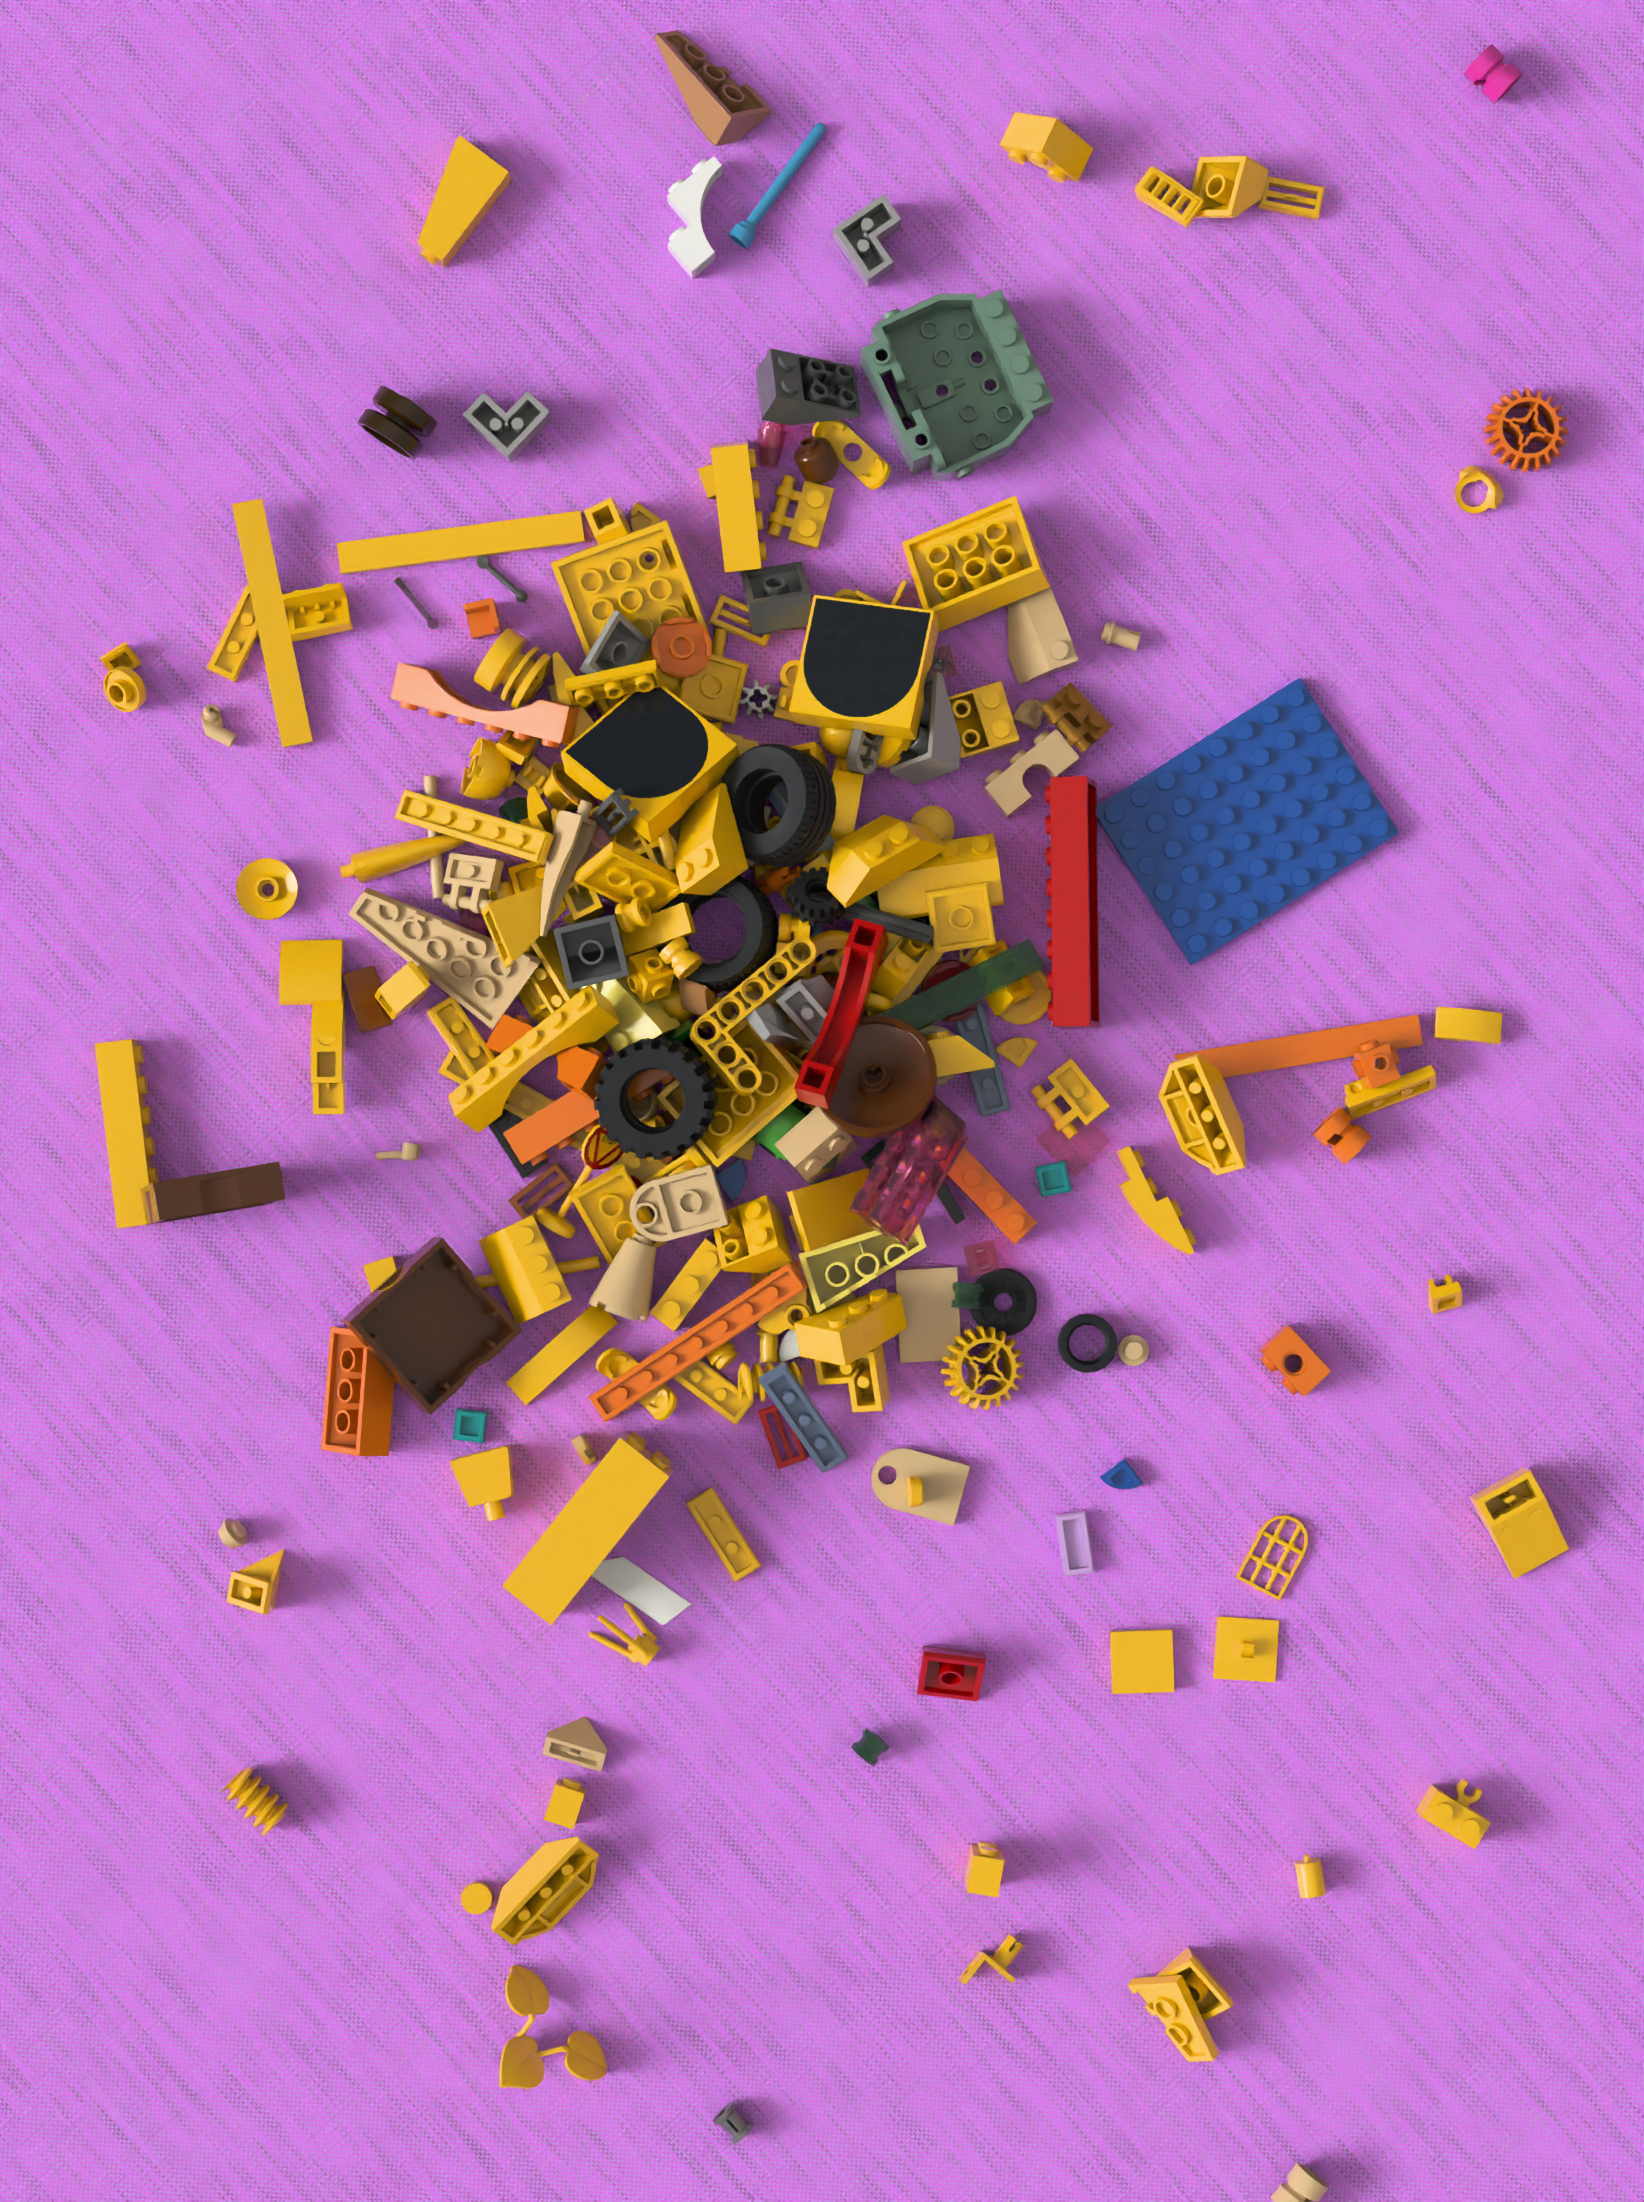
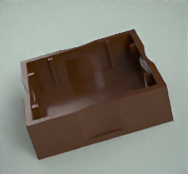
[140,1162,285,1225]
[342,1237,522,1415]

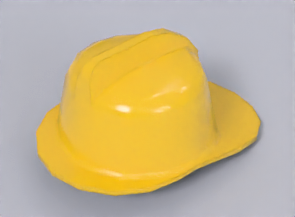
[543,762,595,813]

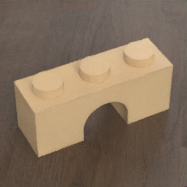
[983,729,1080,819]

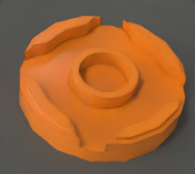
[650,616,713,679]

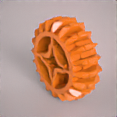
[1484,388,1568,473]

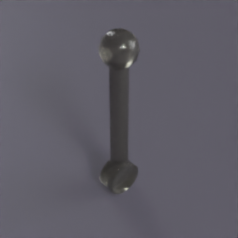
[394,577,439,630]

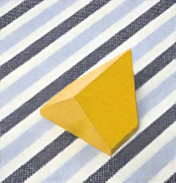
[226,1549,285,1614]

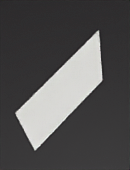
[591,1557,692,1625]

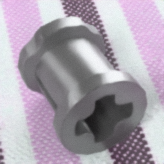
[713,2102,754,2144]

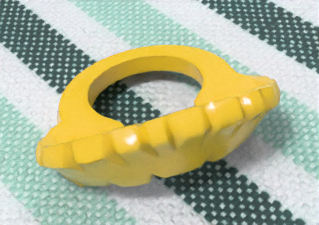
[1455,465,1503,514]

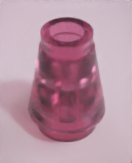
[757,421,787,467]

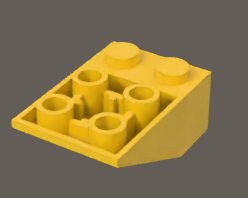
[1470,1467,1569,1579]

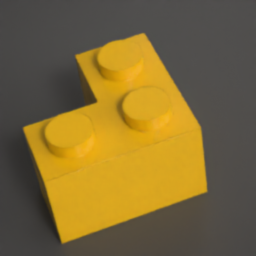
[999,112,1093,183]
[814,1344,891,1412]

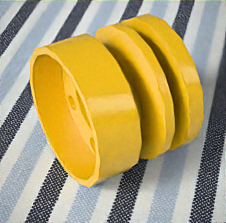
[473,628,553,709]

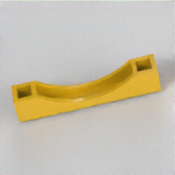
[448,985,620,1133]

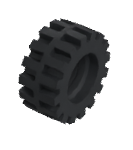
[792,867,846,927]

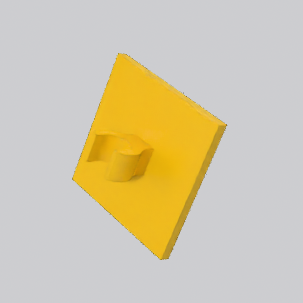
[1213,1616,1279,1682]

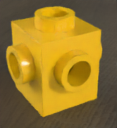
[624,948,674,1003]

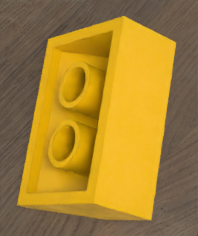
[478,1215,574,1325]

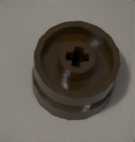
[357,386,438,460]

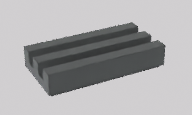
[592,788,639,838]

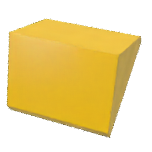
[1155,1948,1234,2021]

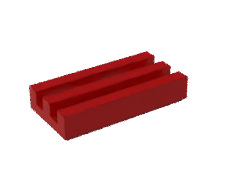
[758,1404,808,1469]

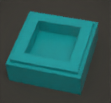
[1035,1160,1072,1197]
[453,1408,488,1443]

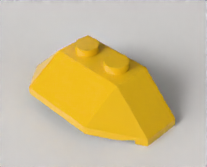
[827,815,946,908]
[518,929,580,1023]
[1158,1054,1246,1175]
[491,1837,599,1945]

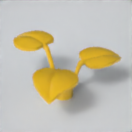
[499,1965,607,2089]

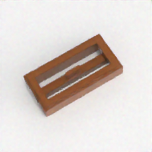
[508,1162,575,1219]

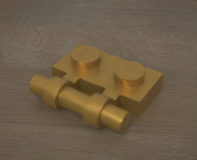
[1040,682,1112,753]

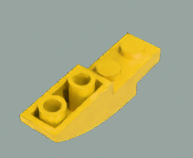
[311,991,346,1115]
[1116,1146,1196,1255]

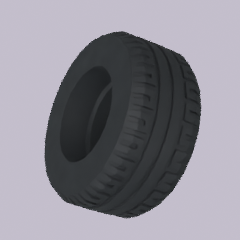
[721,743,836,867]

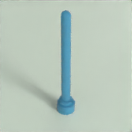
[728,123,826,249]

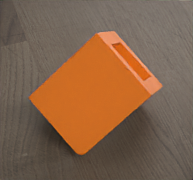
[463,598,503,640]

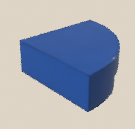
[716,1159,746,1201]
[1100,1458,1143,1489]

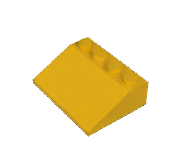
[902,495,1050,633]
[656,1018,800,1167]

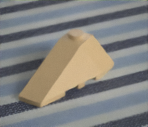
[1007,581,1079,686]

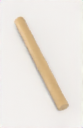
[424,775,445,899]

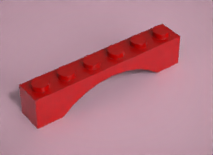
[794,918,889,1109]

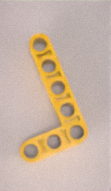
[690,937,816,1097]

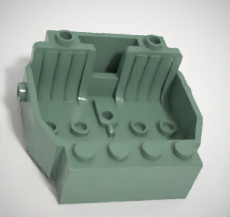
[860,289,1054,481]

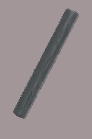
[785,884,934,944]

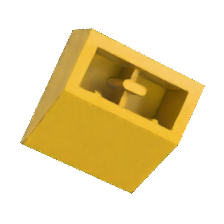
[949,681,1020,759]
[713,1195,792,1273]

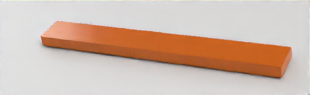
[1174,1015,1423,1078]
[589,1262,808,1423]

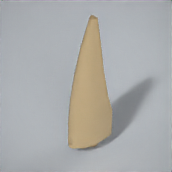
[540,800,598,937]

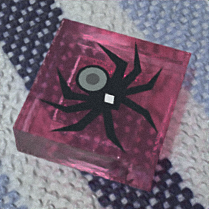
[927,644,957,679]

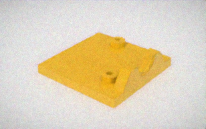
[551,519,711,663]

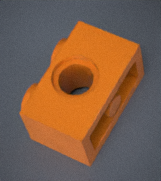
[1259,1325,1331,1397]

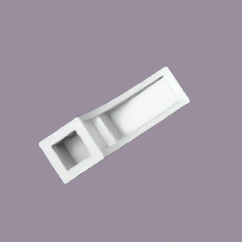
[667,156,723,279]

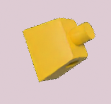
[450,1445,514,1521]

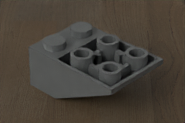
[756,348,861,426]

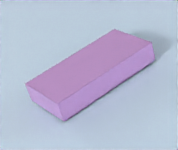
[1055,1510,1095,1577]

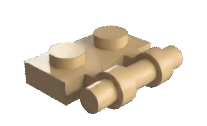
[442,853,504,914]

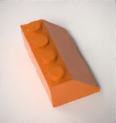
[321,1327,395,1456]

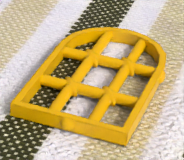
[1235,1515,1308,1601]

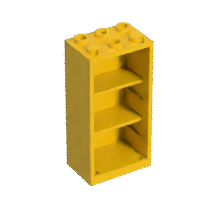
[502,1431,673,1625]

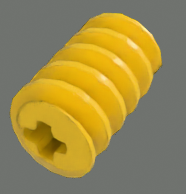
[738,1362,804,1402]
[220,1767,288,1837]

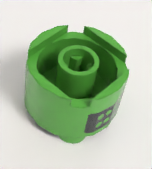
[751,1098,813,1161]

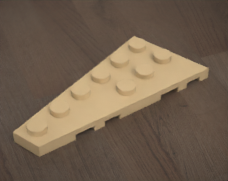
[348,888,543,1029]

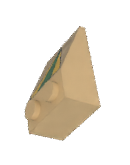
[774,1106,859,1185]

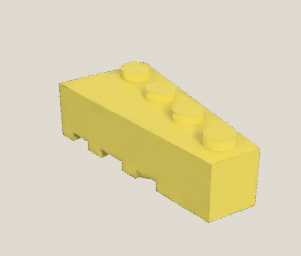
[578,977,680,1054]

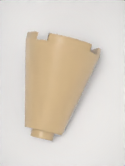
[589,1233,657,1323]

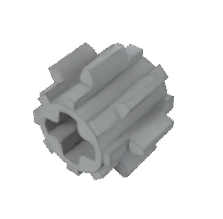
[739,680,778,720]

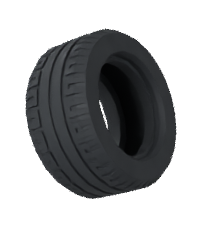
[658,876,778,991]

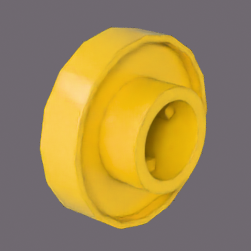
[103,666,146,712]
[911,806,955,841]

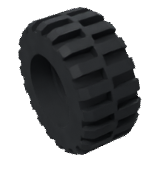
[594,1037,718,1160]

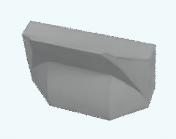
[775,975,835,1044]
[745,1003,807,1047]

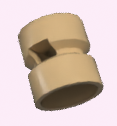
[1271,2162,1329,2202]

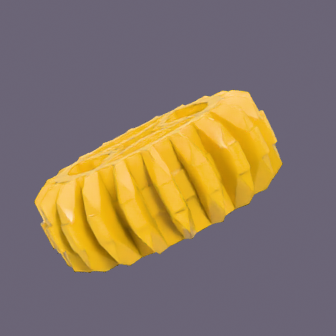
[941,1326,1024,1410]

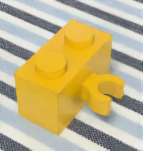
[1416,1779,1491,1849]

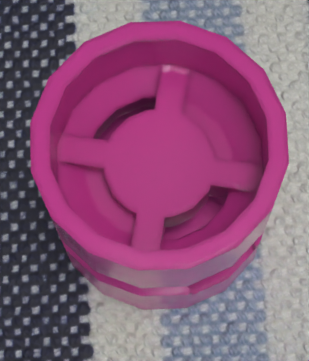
[1464,44,1523,104]

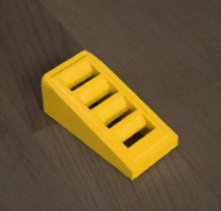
[1135,166,1205,228]

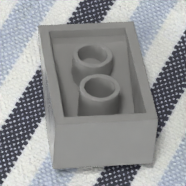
[889,672,961,785]

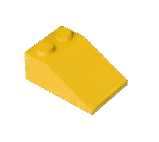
[674,783,748,895]

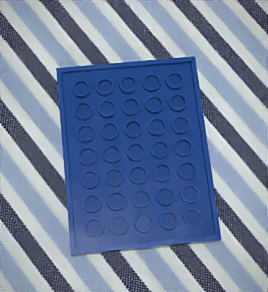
[1097,677,1399,966]

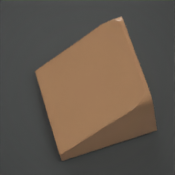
[678,979,717,1015]

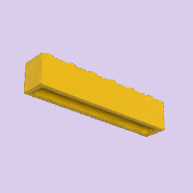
[95,1039,159,1228]

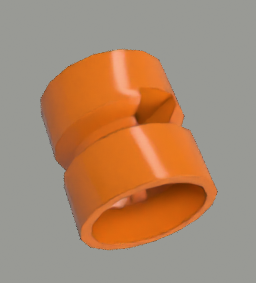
[1312,1106,1372,1164]

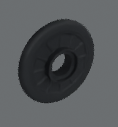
[969,1268,1037,1336]

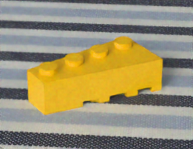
[711,441,767,573]

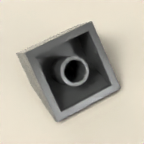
[741,561,812,635]
[553,914,629,990]

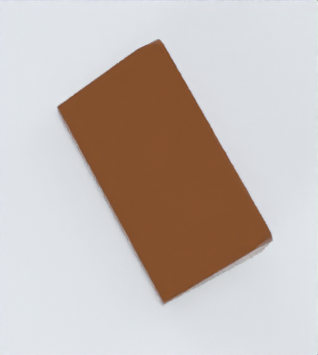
[343,966,393,1034]

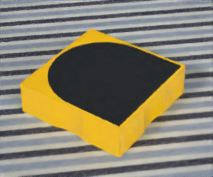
[789,595,940,740]
[561,686,739,843]

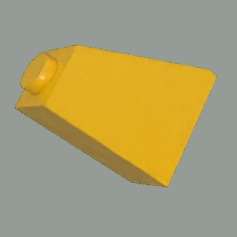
[481,884,567,968]

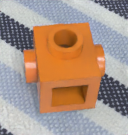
[1352,1039,1401,1089]

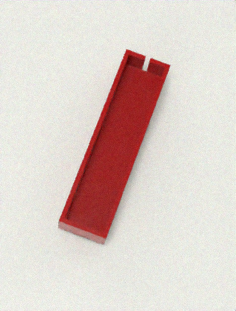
[1045,776,1100,1029]

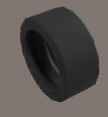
[1058,1314,1117,1373]

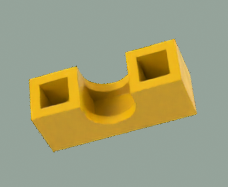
[650,1238,722,1332]

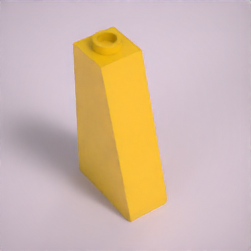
[418,135,511,267]

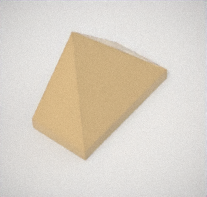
[542,1716,608,1772]

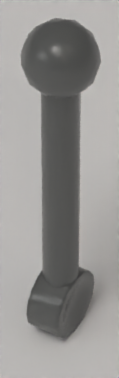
[476,556,528,602]

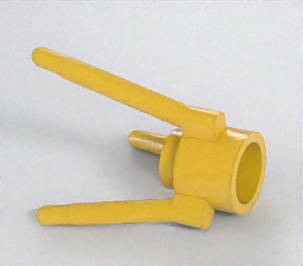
[589,1602,660,1666]

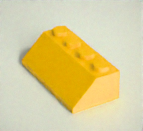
[876,833,1004,919]

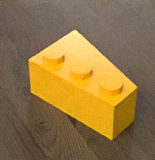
[794,1289,907,1366]

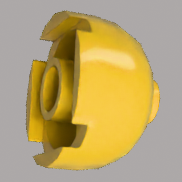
[461,737,515,801]

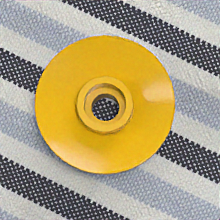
[236,858,298,920]

